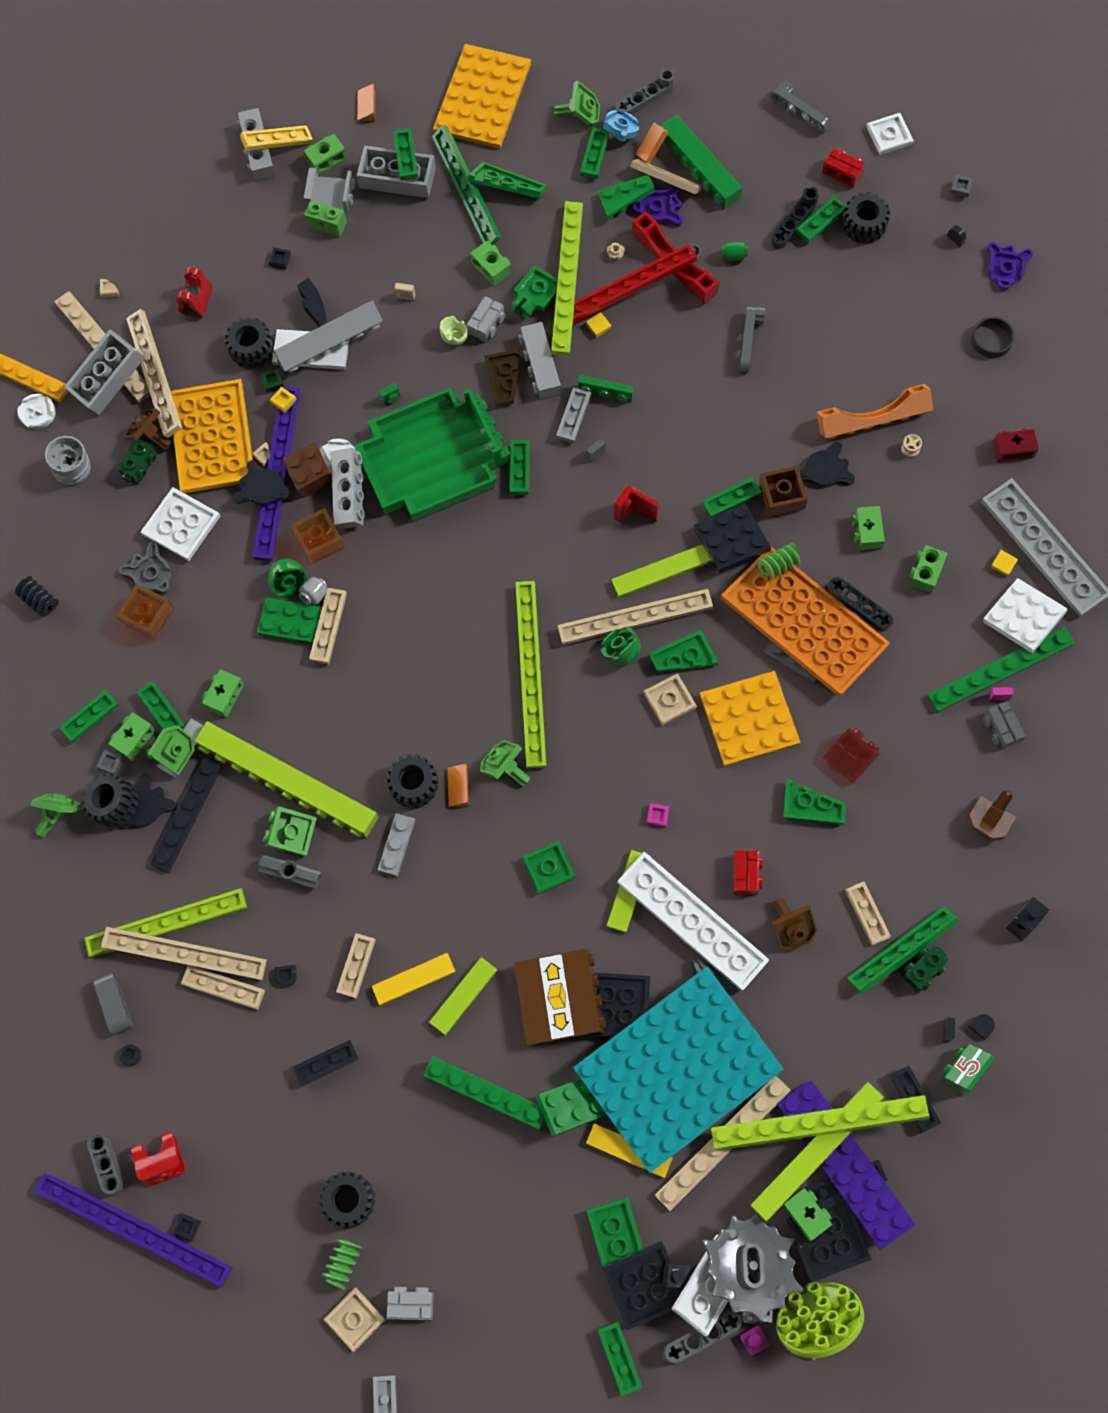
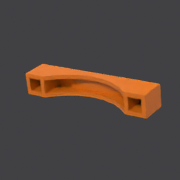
[817,384,933,439]

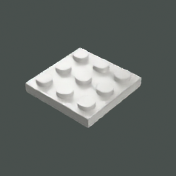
[141,487,220,561]
[983,578,1067,653]

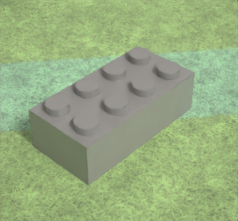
[357,145,436,198]
[64,329,145,415]

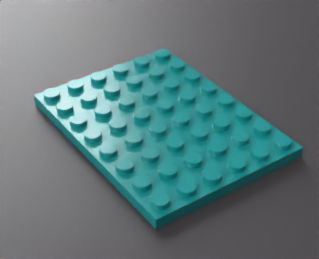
[573,967,784,1173]

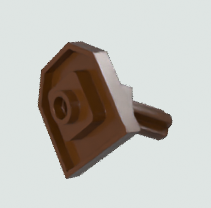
[124,409,172,450]
[967,789,1016,841]
[771,898,818,951]

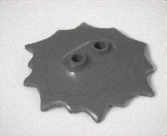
[702,1213,803,1322]

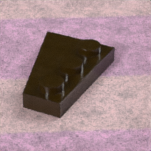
[484,348,521,407]

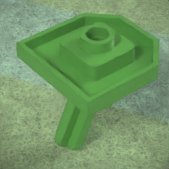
[554,81,600,126]
[145,726,194,775]
[480,740,530,786]
[31,794,81,837]

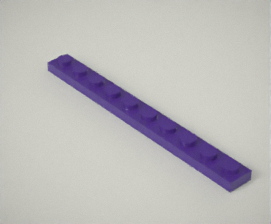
[253,387,301,561]
[35,1172,233,1287]

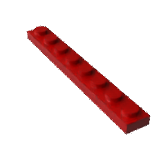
[573,244,698,324]

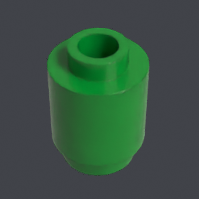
[721,242,748,261]

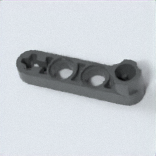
[616,68,675,115]
[770,81,830,133]
[739,306,765,373]
[662,1311,742,1365]

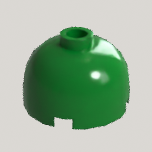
[267,559,307,597]
[601,627,641,666]

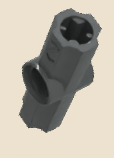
[258,855,322,889]

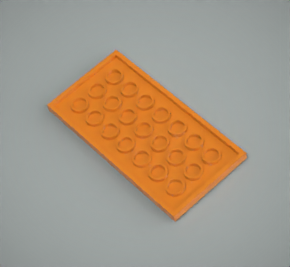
[720,546,890,697]

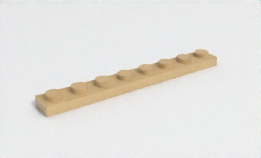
[54,291,151,403]
[126,309,182,438]
[558,589,713,645]
[101,927,267,980]
[655,1076,791,1211]

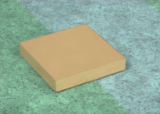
[643,673,697,726]
[324,1287,386,1352]

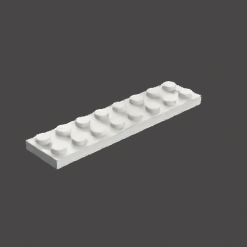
[617,852,769,992]

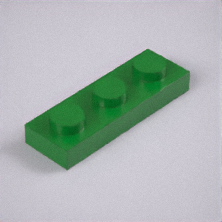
[580,127,610,179]
[393,129,418,181]
[796,196,846,244]
[578,375,634,402]
[510,440,530,495]
[702,477,762,518]
[137,680,185,729]
[59,690,119,743]
[598,1322,642,1396]

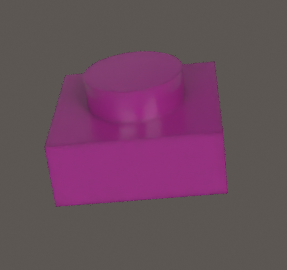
[739,1325,770,1357]

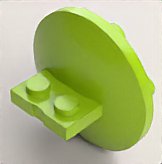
[776,1282,864,1360]

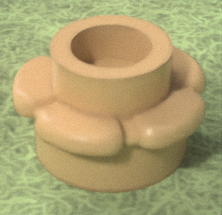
[607,243,625,261]

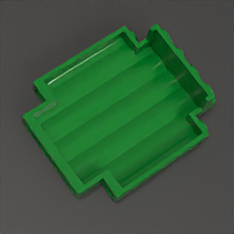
[354,388,510,522]

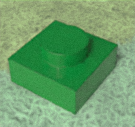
[379,383,401,405]

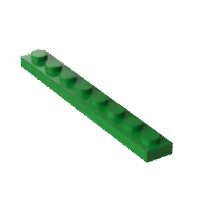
[432,125,501,245]
[927,627,1075,713]

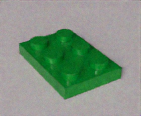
[257,597,322,645]
[536,1079,607,1137]
[586,1198,643,1266]

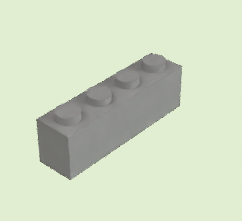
[518,322,561,399]

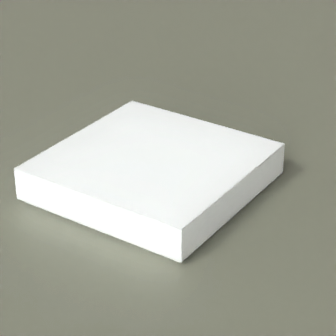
[866,113,914,155]

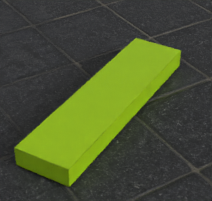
[607,850,651,933]
[429,957,498,1036]

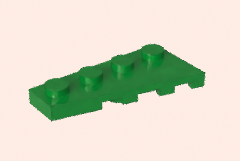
[468,162,547,198]

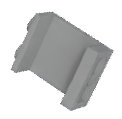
[304,168,356,212]

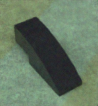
[297,277,328,327]

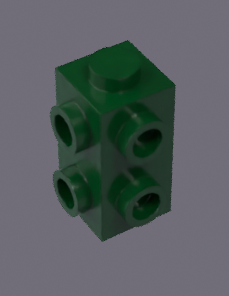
[118,439,157,484]
[902,946,949,992]

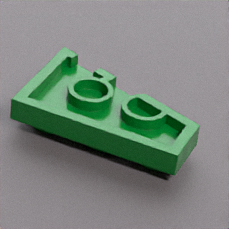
[598,175,655,221]
[648,630,719,673]
[783,779,846,825]

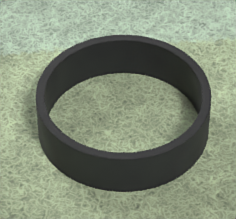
[971,317,1015,358]

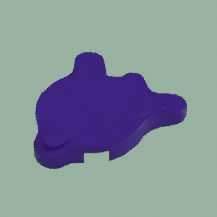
[632,185,683,226]
[987,242,1034,291]

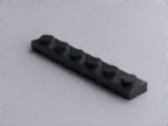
[150,757,223,873]

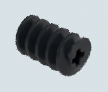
[15,576,59,617]

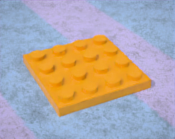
[700,671,801,767]

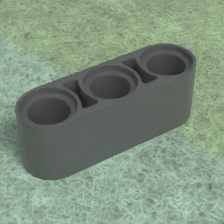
[93,972,133,1035]
[87,1134,125,1195]

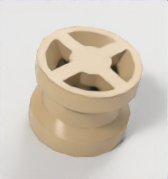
[901,434,922,458]

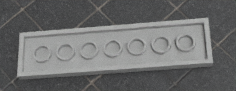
[981,478,1108,617]

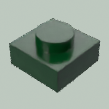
[261,368,284,392]

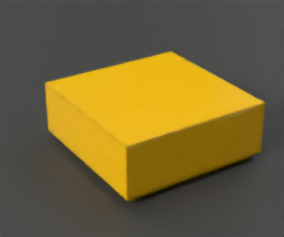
[586,312,611,338]
[270,387,297,413]
[990,550,1018,577]

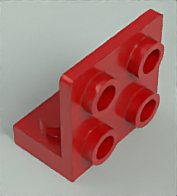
[614,486,660,523]

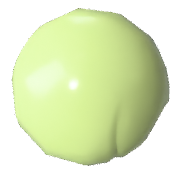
[440,316,468,345]

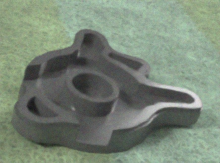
[118,542,171,594]

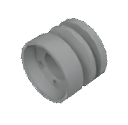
[45,436,91,485]

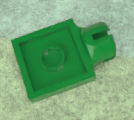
[512,265,558,319]

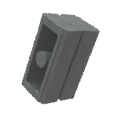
[983,701,1026,750]

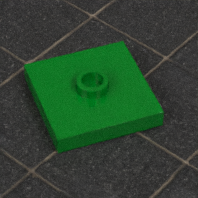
[522,841,576,894]

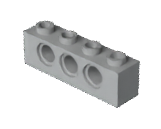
[237,108,275,181]
[331,448,364,529]

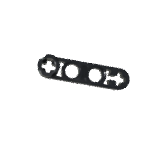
[771,187,819,249]
[825,577,893,631]

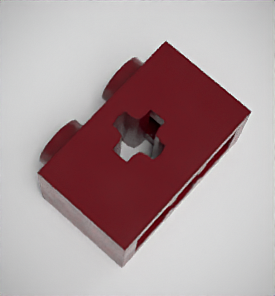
[993,428,1039,462]

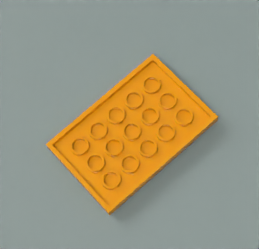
[433,44,531,149]
[171,379,253,493]

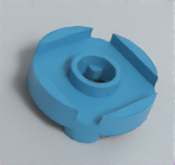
[603,110,639,141]

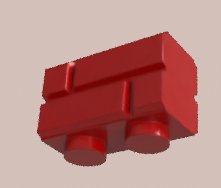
[822,148,865,188]
[733,850,763,895]

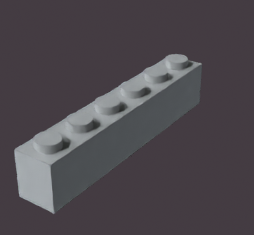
[273,301,383,373]

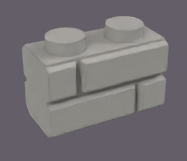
[466,296,505,342]
[387,1287,434,1320]

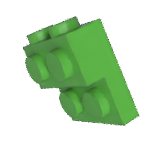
[263,806,317,857]

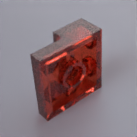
[822,728,881,784]

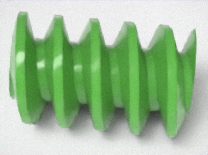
[757,542,800,580]
[322,1239,363,1289]

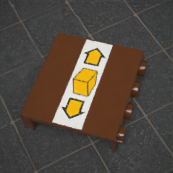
[514,948,606,1047]

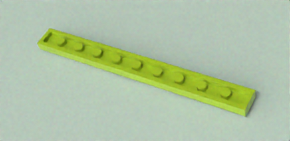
[551,201,583,356]
[516,581,547,769]
[711,1095,929,1151]

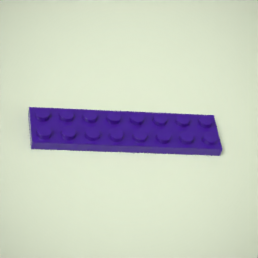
[777,1080,916,1251]

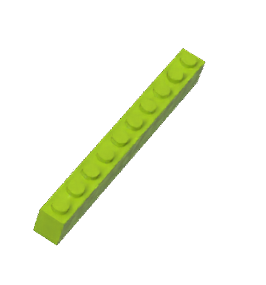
[194,721,379,838]

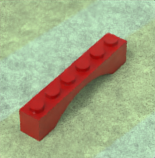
[632,211,719,305]

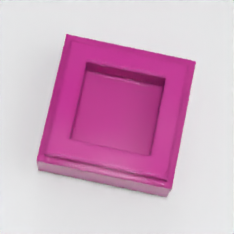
[989,687,1014,701]
[646,803,669,827]

